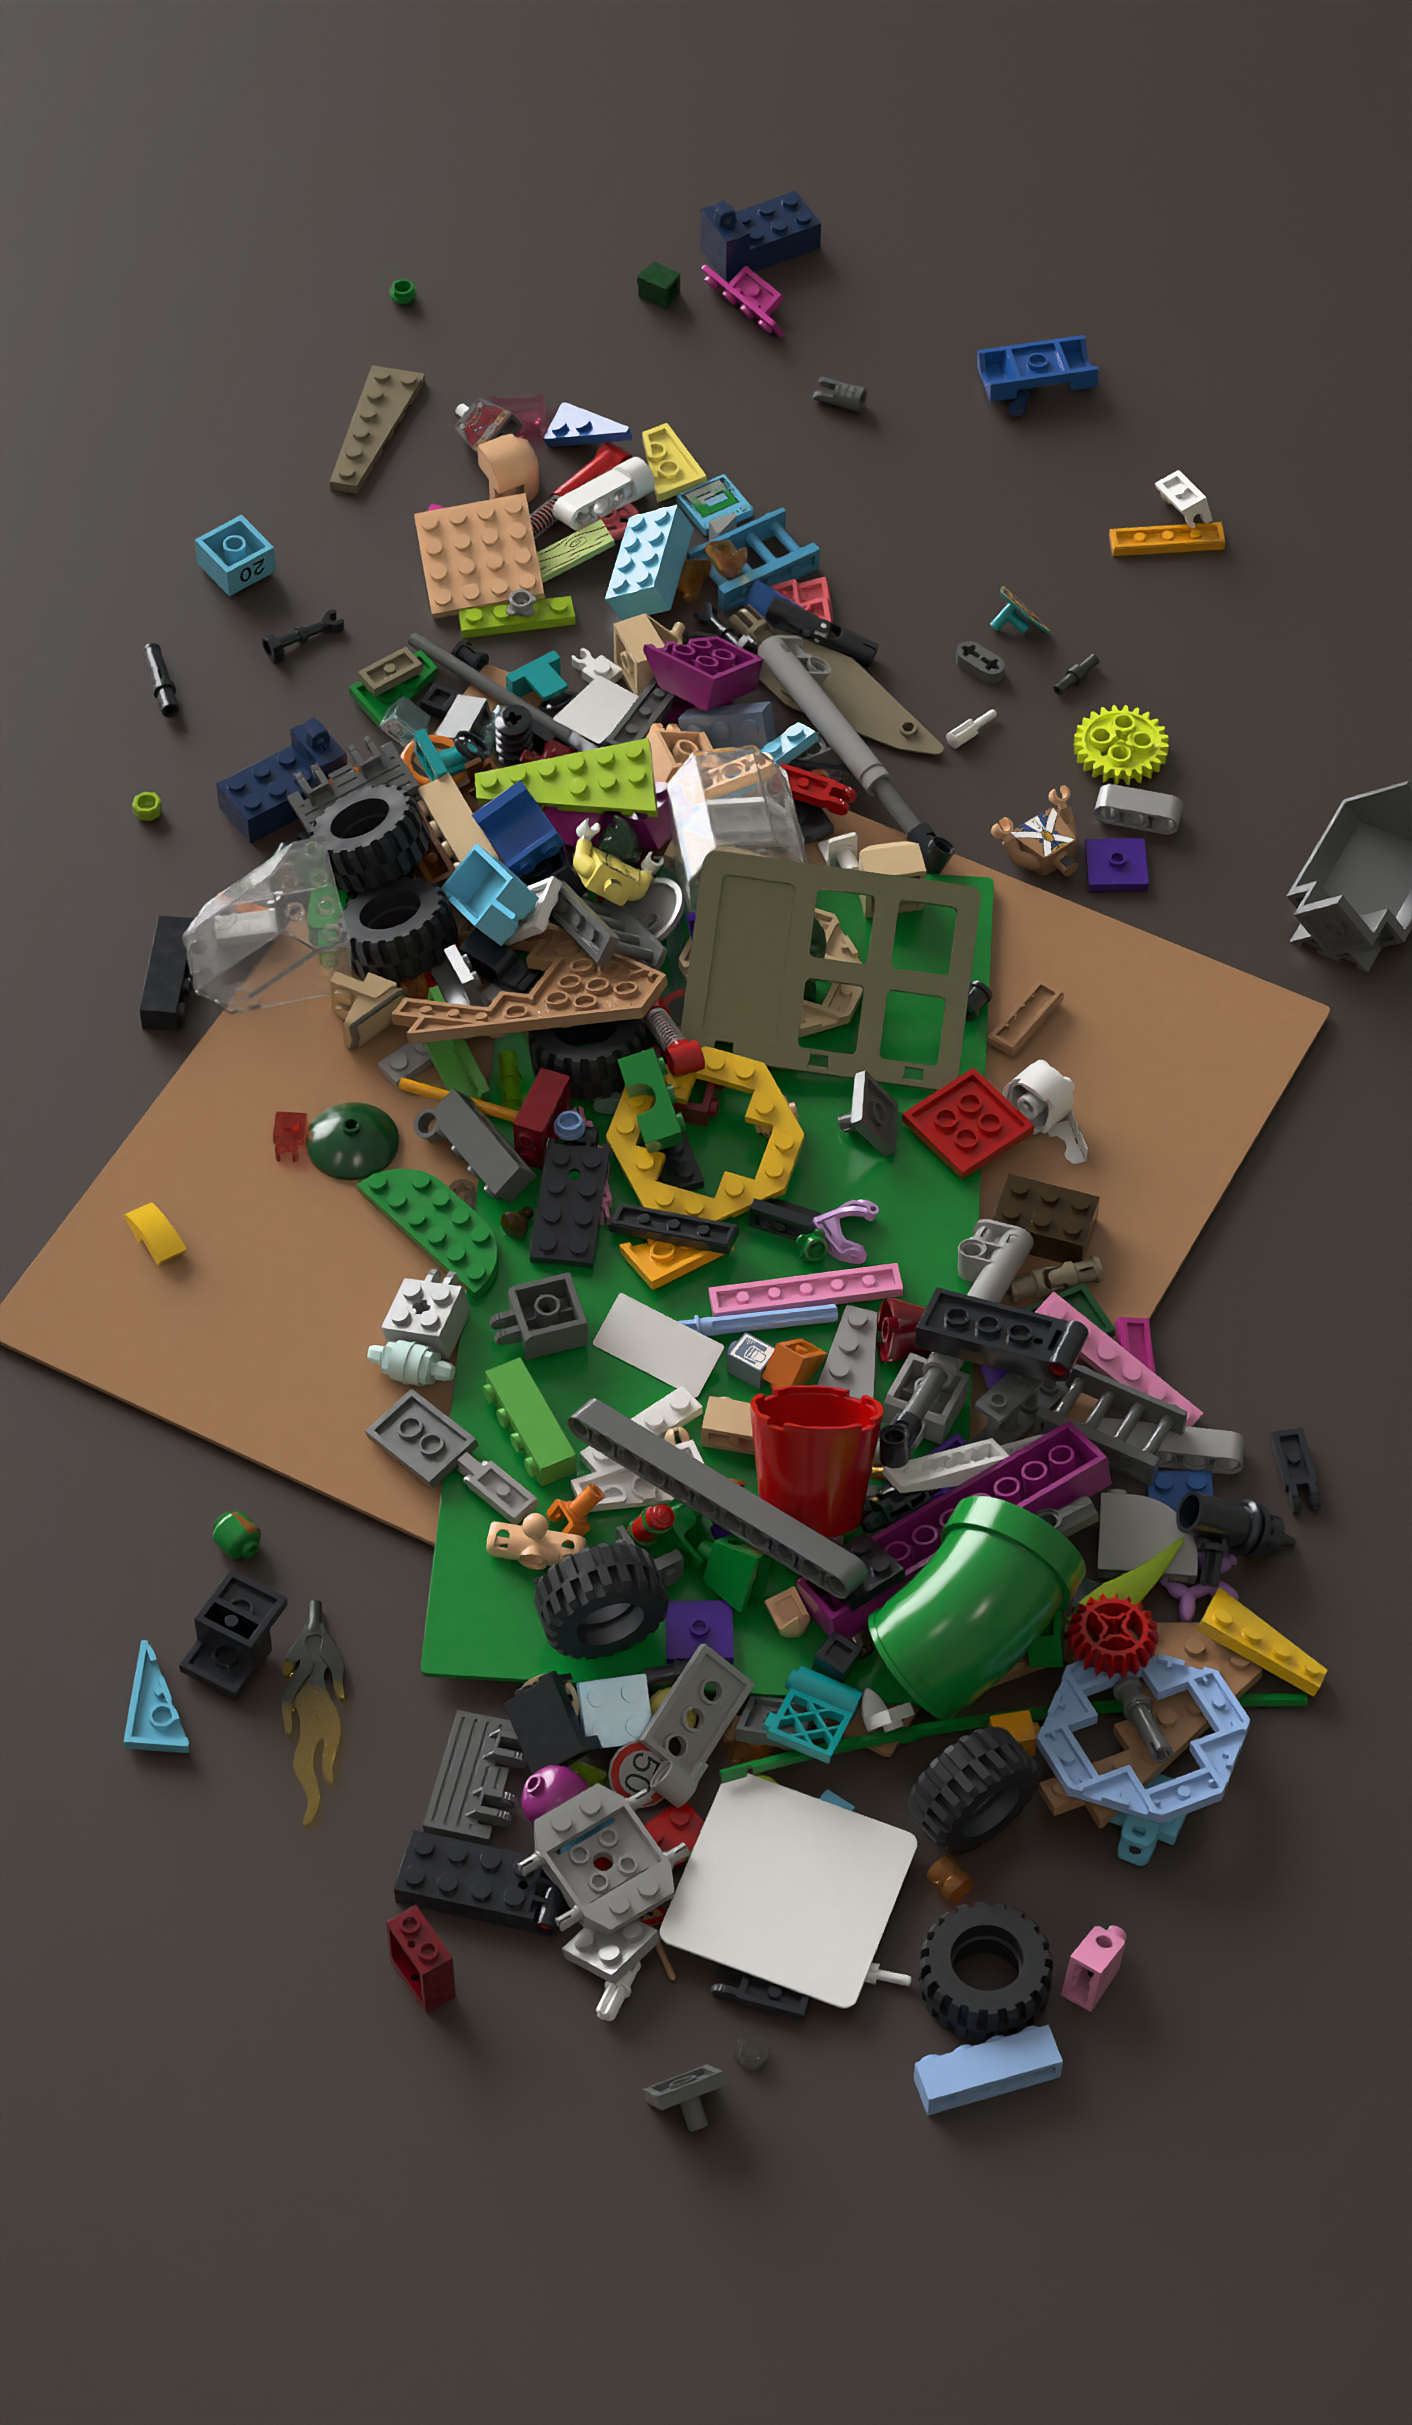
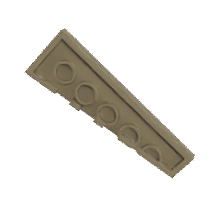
[330,365,425,494]

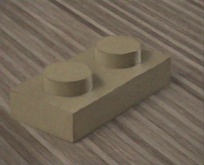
[358,647,423,697]

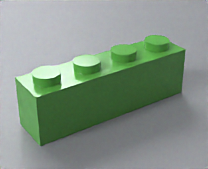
[482,1357,577,1487]

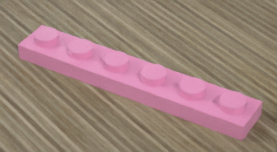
[709,1263,903,1317]
[1035,1291,1203,1427]

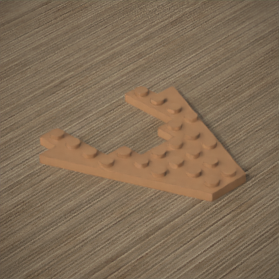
[391,920,668,1044]
[993,1622,1263,1828]

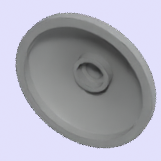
[624,878,685,943]

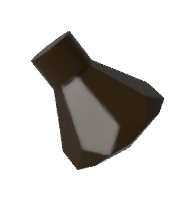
[500,1206,534,1239]

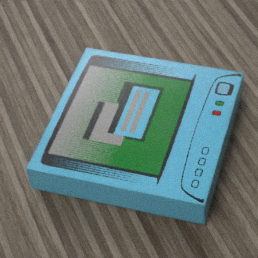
[676,474,753,537]

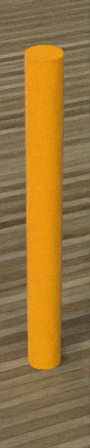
[398,1077,519,1122]

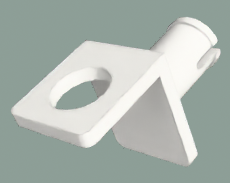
[818,832,859,870]

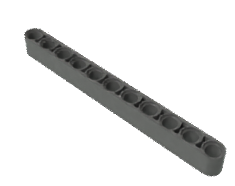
[567,1398,869,1599]

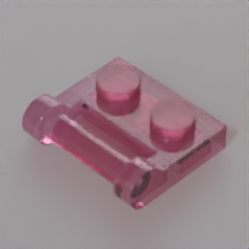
[489,393,547,438]

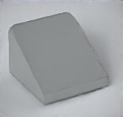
[709,513,737,541]

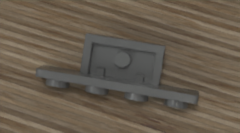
[430,945,485,1007]

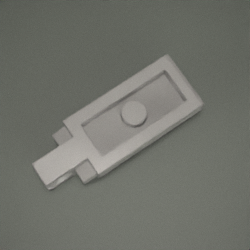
[457,1452,538,1525]

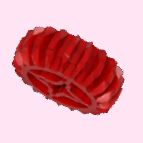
[1067,1593,1159,1679]

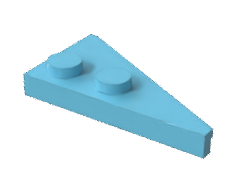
[124,1640,190,1753]

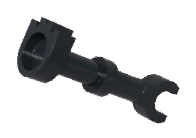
[693,601,758,655]
[262,609,344,664]

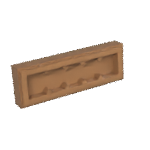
[987,979,1064,1057]

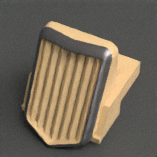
[330,971,412,1049]

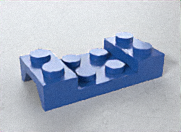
[977,335,1098,402]

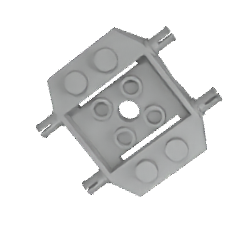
[517,1783,690,1935]

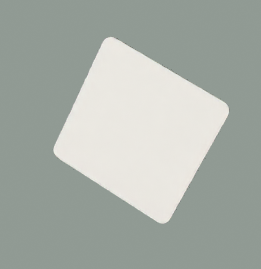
[660,1773,917,2008]

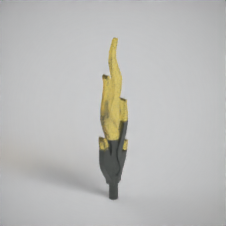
[282,1600,345,1827]

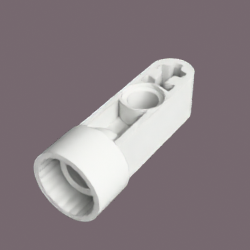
[553,457,655,530]

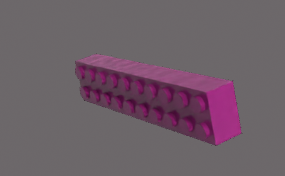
[796,1421,1112,1640]

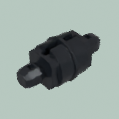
[860,1483,941,1533]

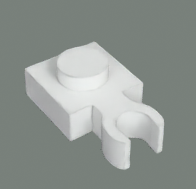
[572,648,622,684]

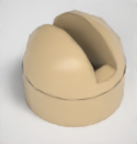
[664,1426,690,1446]

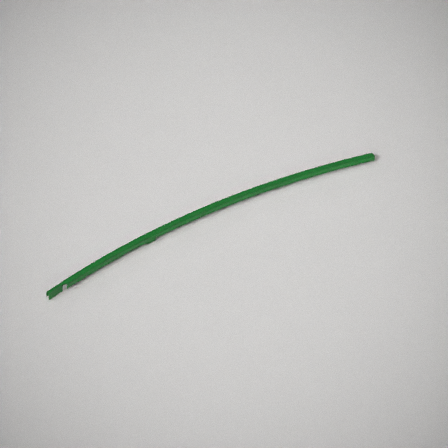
[719,1694,1307,1784]

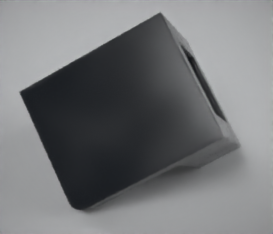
[811,1631,862,1683]

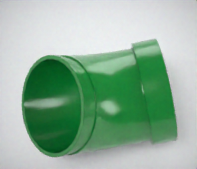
[868,1496,1086,1720]

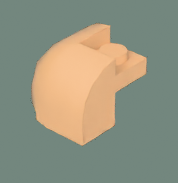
[478,434,540,502]

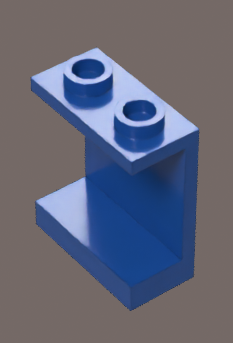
[471,780,566,878]

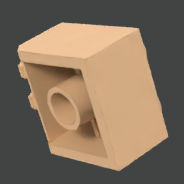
[646,723,722,794]

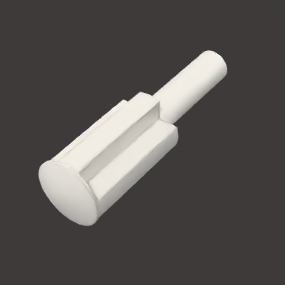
[946,710,997,748]
[864,1962,912,1987]

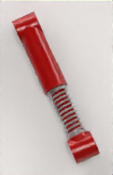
[530,442,633,539]
[631,958,705,1078]

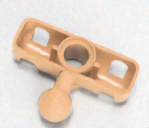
[487,1513,587,1570]

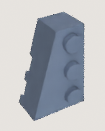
[678,701,777,760]

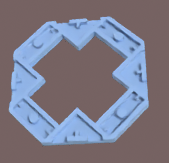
[1037,1653,1250,1823]

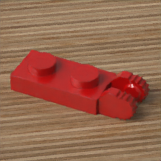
[770,763,857,816]

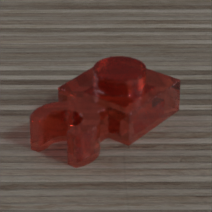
[273,1112,308,1162]

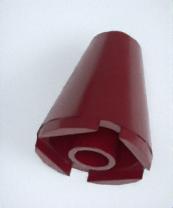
[877,1298,932,1362]

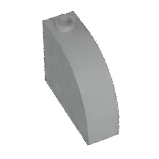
[1096,1489,1198,1584]

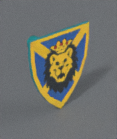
[990,586,1051,635]

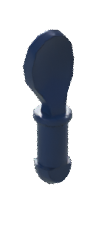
[1009,387,1034,417]

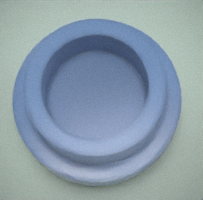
[554,1111,585,1141]

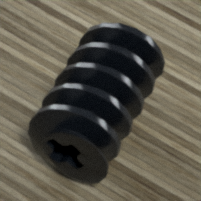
[495,704,533,767]

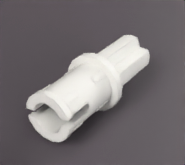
[596,1962,641,2022]

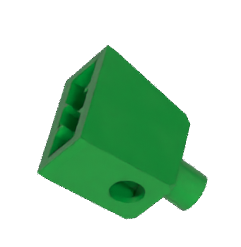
[697,1534,774,1613]

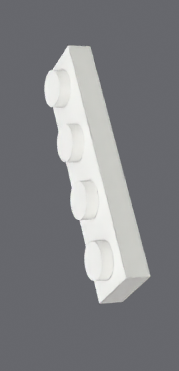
[580,1385,702,1473]

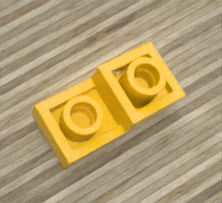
[124,1202,187,1266]

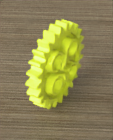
[1073,705,1169,785]

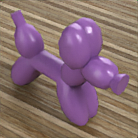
[1160,1548,1238,1622]

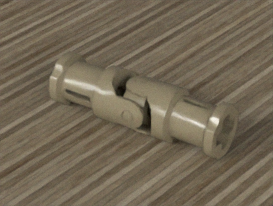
[1006,1254,1104,1305]

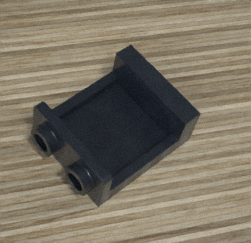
[504,1671,602,1775]

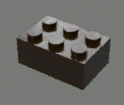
[992,1174,1100,1263]

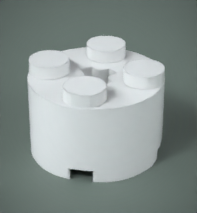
[1002,1060,1075,1134]

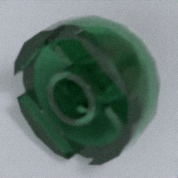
[597,814,643,867]

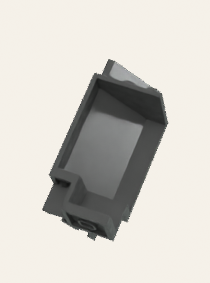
[1287,780,1412,973]

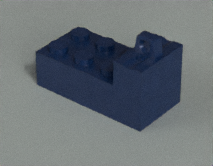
[701,191,821,282]
[216,717,347,843]

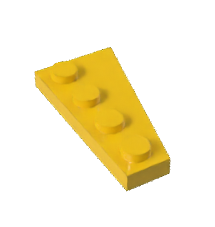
[1197,1587,1328,1697]

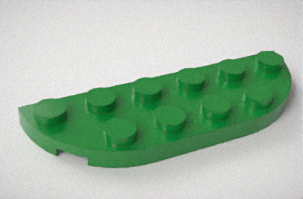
[357,1169,499,1300]

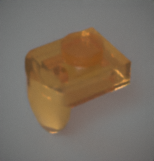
[704,540,748,579]
[676,559,712,604]

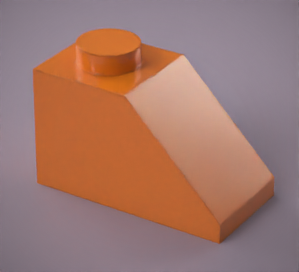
[761,1338,828,1389]

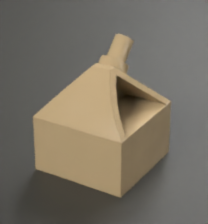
[614,613,685,696]
[859,841,926,918]

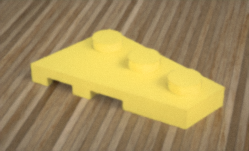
[643,423,707,503]

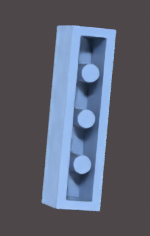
[914,2025,1063,2116]

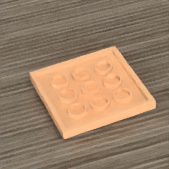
[414,493,545,619]

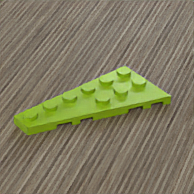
[474,738,659,818]

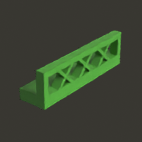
[423,985,490,1102]

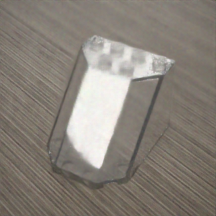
[667,744,808,912]
[182,836,351,1014]

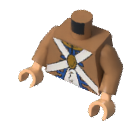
[991,785,1079,876]

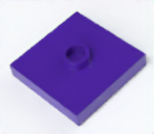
[1085,838,1149,891]
[665,1600,734,1664]

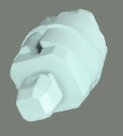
[367,1340,455,1386]

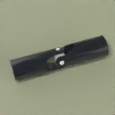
[765,596,880,668]

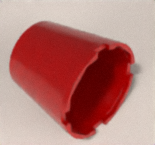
[750,1385,883,1537]

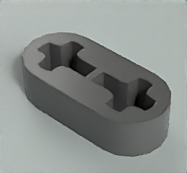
[956,641,1005,684]

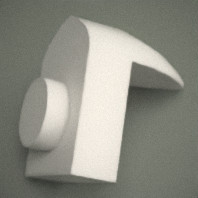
[862,1688,915,1732]

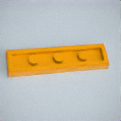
[1109,522,1226,556]

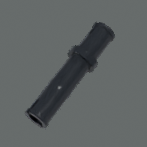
[143,643,180,717]

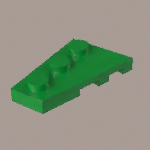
[349,650,438,730]

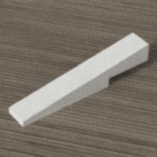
[882,1434,1044,1493]

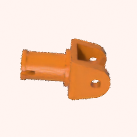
[546,1483,605,1544]

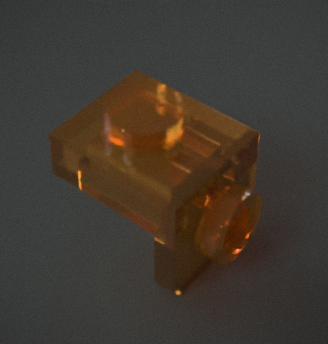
[723,1715,776,1763]

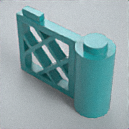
[762,1666,864,1764]

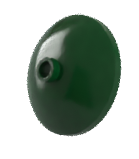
[306,1102,399,1180]

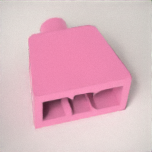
[1061,1925,1127,2012]

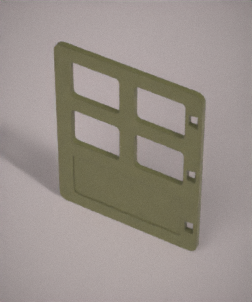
[680,850,981,1091]

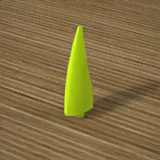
[1065,1537,1184,1627]

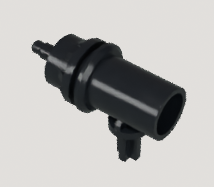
[1176,1491,1296,1587]

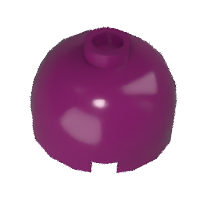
[521,1765,589,1825]

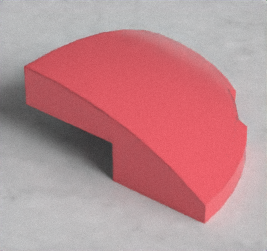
[770,576,833,623]

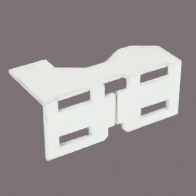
[1048,1109,1088,1164]

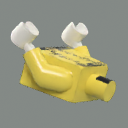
[573,818,664,907]

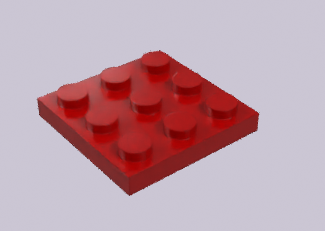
[902,1067,1034,1180]

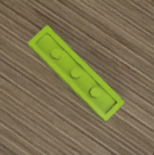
[458,596,576,638]

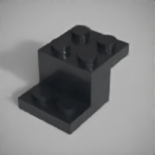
[179,1569,288,1700]

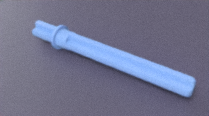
[677,1304,838,1337]

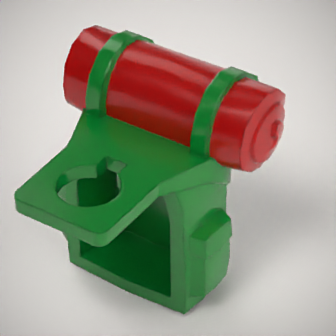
[626,1498,704,1573]

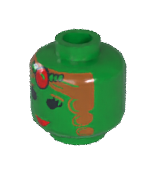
[213,1511,262,1560]

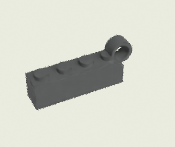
[414,1088,536,1203]

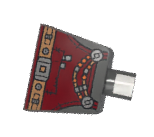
[455,398,523,454]

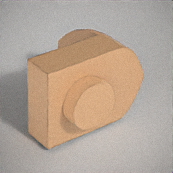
[764,1586,811,1638]

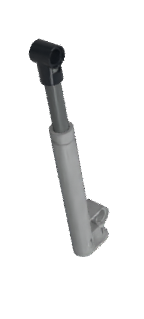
[757,635,955,874]
[879,1219,1034,1469]

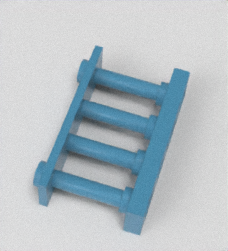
[687,507,820,613]

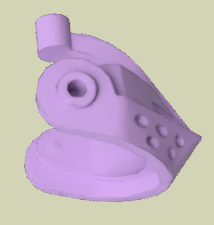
[813,1200,879,1264]

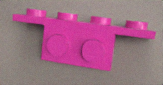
[701,265,785,338]

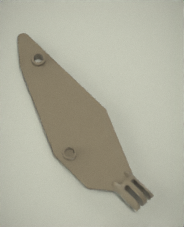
[728,604,944,756]

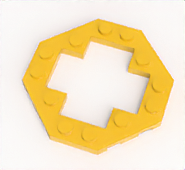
[606,1046,805,1222]

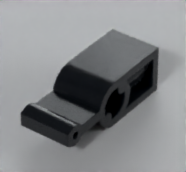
[458,928,541,994]

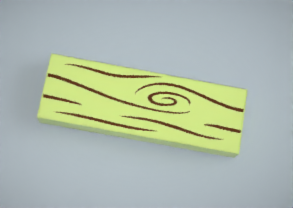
[537,519,615,583]

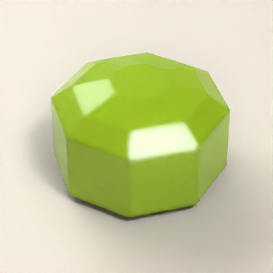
[132,792,162,821]

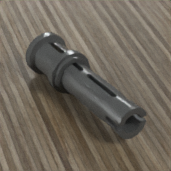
[1113,1676,1173,1763]

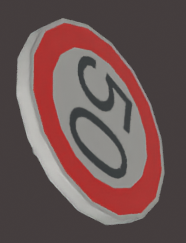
[608,1740,664,1808]

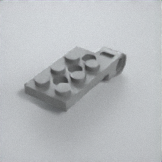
[638,1644,755,1808]

